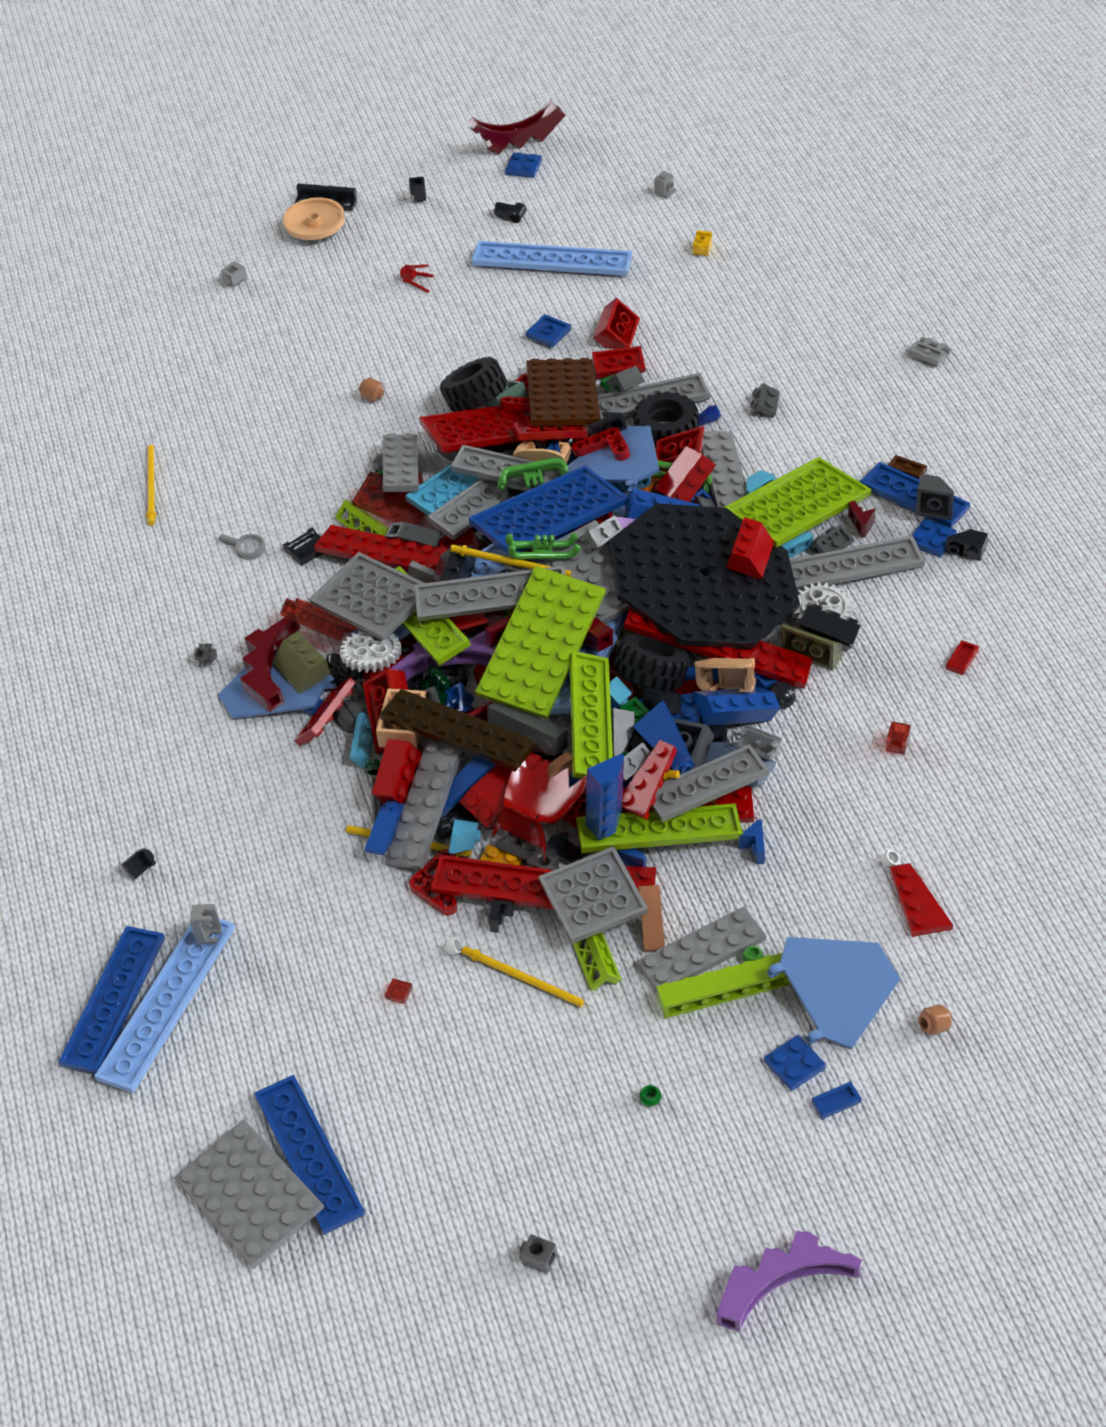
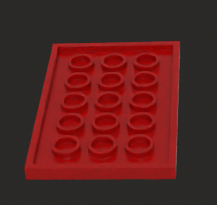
[419,405,533,453]

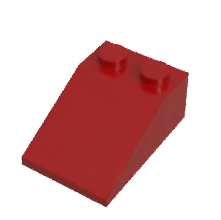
[655,426,705,472]
[460,765,512,829]

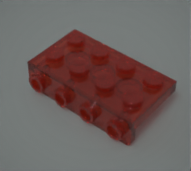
[352,471,426,526]
[280,598,357,641]

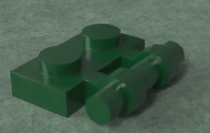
[419,665,450,705]

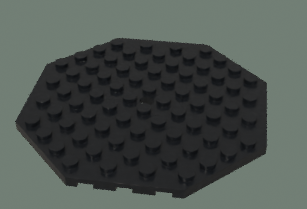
[608,503,800,648]

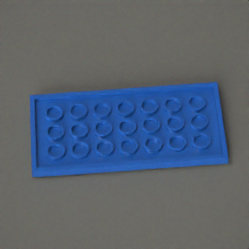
[469,465,629,556]

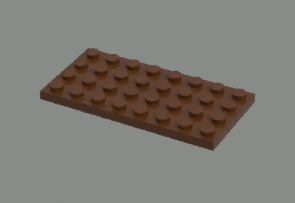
[526,358,601,426]

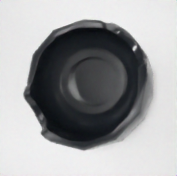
[769,681,796,709]

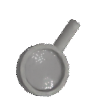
[219,534,266,560]

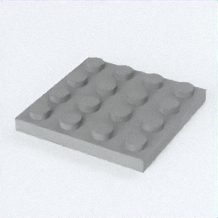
[538,846,648,944]

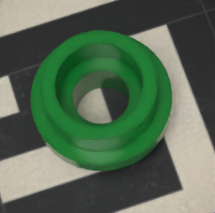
[639,1085,661,1107]

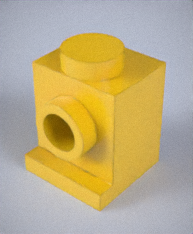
[693,230,712,256]

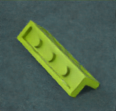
[334,500,389,536]
[573,932,622,991]

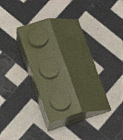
[781,624,843,671]
[272,631,331,694]

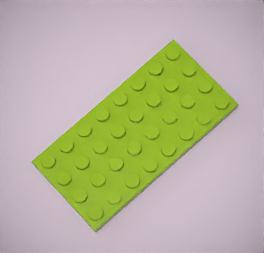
[724,457,872,548]
[475,566,606,720]

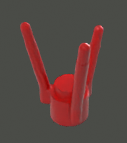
[400,264,434,293]

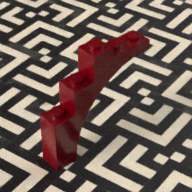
[468,101,566,154]
[485,609,613,652]
[240,612,301,712]

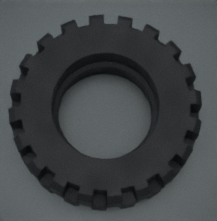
[440,357,507,412]
[633,391,699,448]
[613,632,690,692]

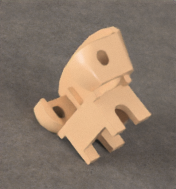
[512,441,571,464]
[695,657,756,693]

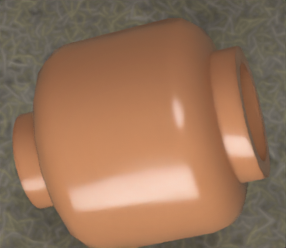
[359,377,385,402]
[918,1004,952,1035]

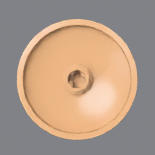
[283,198,345,240]

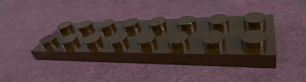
[380,689,536,772]

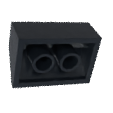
[431,545,476,583]
[799,604,861,648]

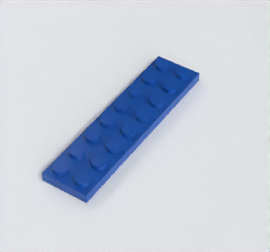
[58,926,165,1074]
[254,1075,365,1235]

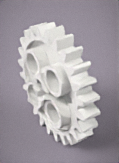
[793,582,852,624]
[340,630,401,673]

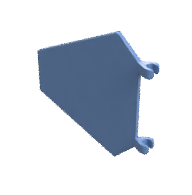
[567,426,660,492]
[218,637,336,719]
[767,937,900,1049]

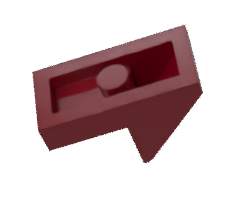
[848,500,876,538]

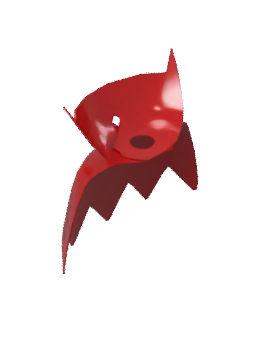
[492,759,587,862]

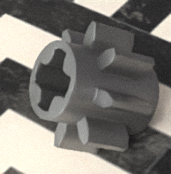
[194,643,217,665]

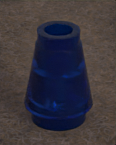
[699,405,721,426]

